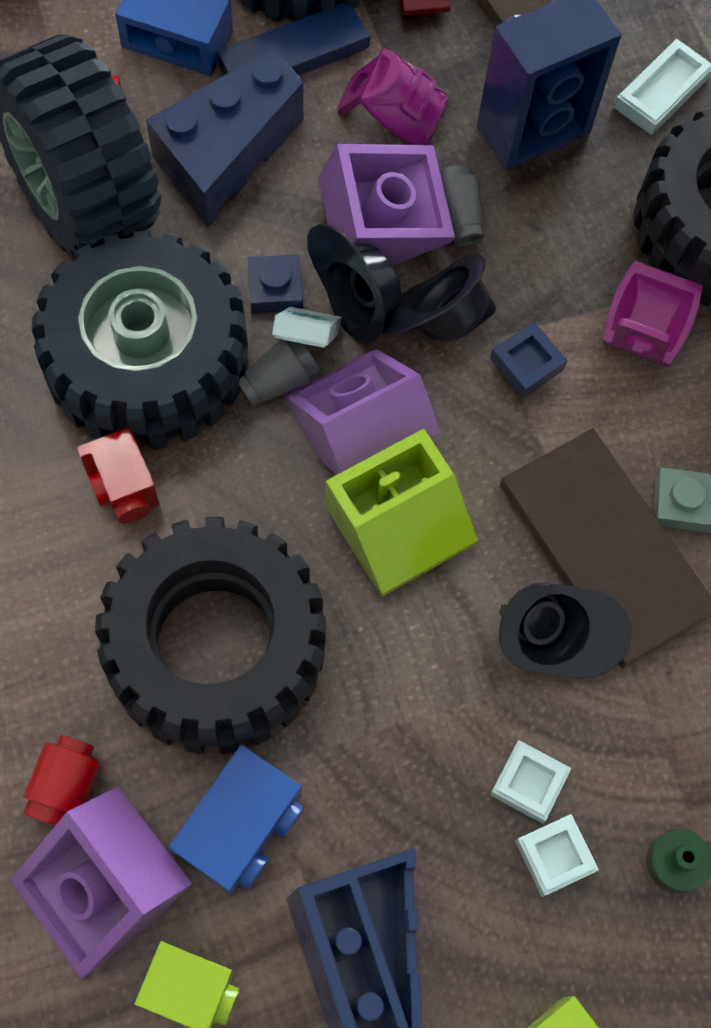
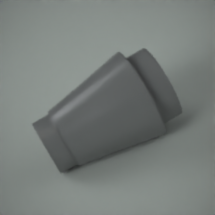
[440,165,484,247]
[239,339,320,408]

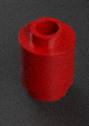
[23,735,102,826]

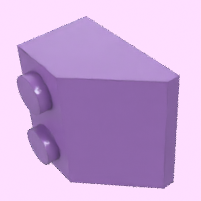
[318,144,455,265]
[284,349,441,475]
[10,786,192,980]

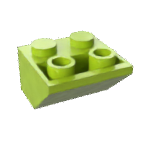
[325,429,478,597]

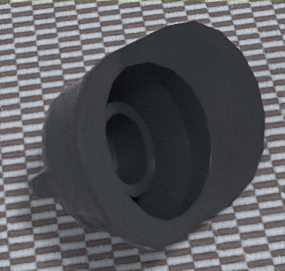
[307,223,401,343]
[382,254,496,341]
[499,582,632,679]

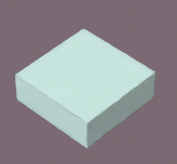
[490,740,571,824]
[515,814,599,897]

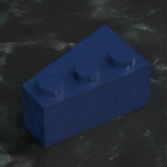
[146,48,304,227]
[286,848,422,1028]

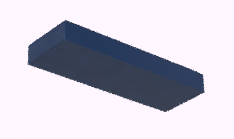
[217,2,370,75]

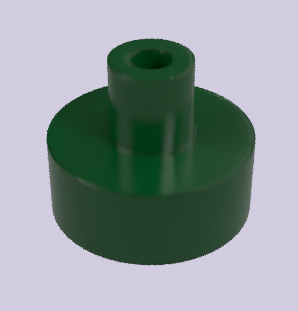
[647,829,711,893]

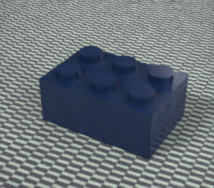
[477,0,622,171]

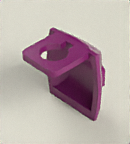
[337,48,449,145]
[603,261,703,367]

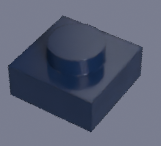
[248,254,303,313]
[490,322,567,398]

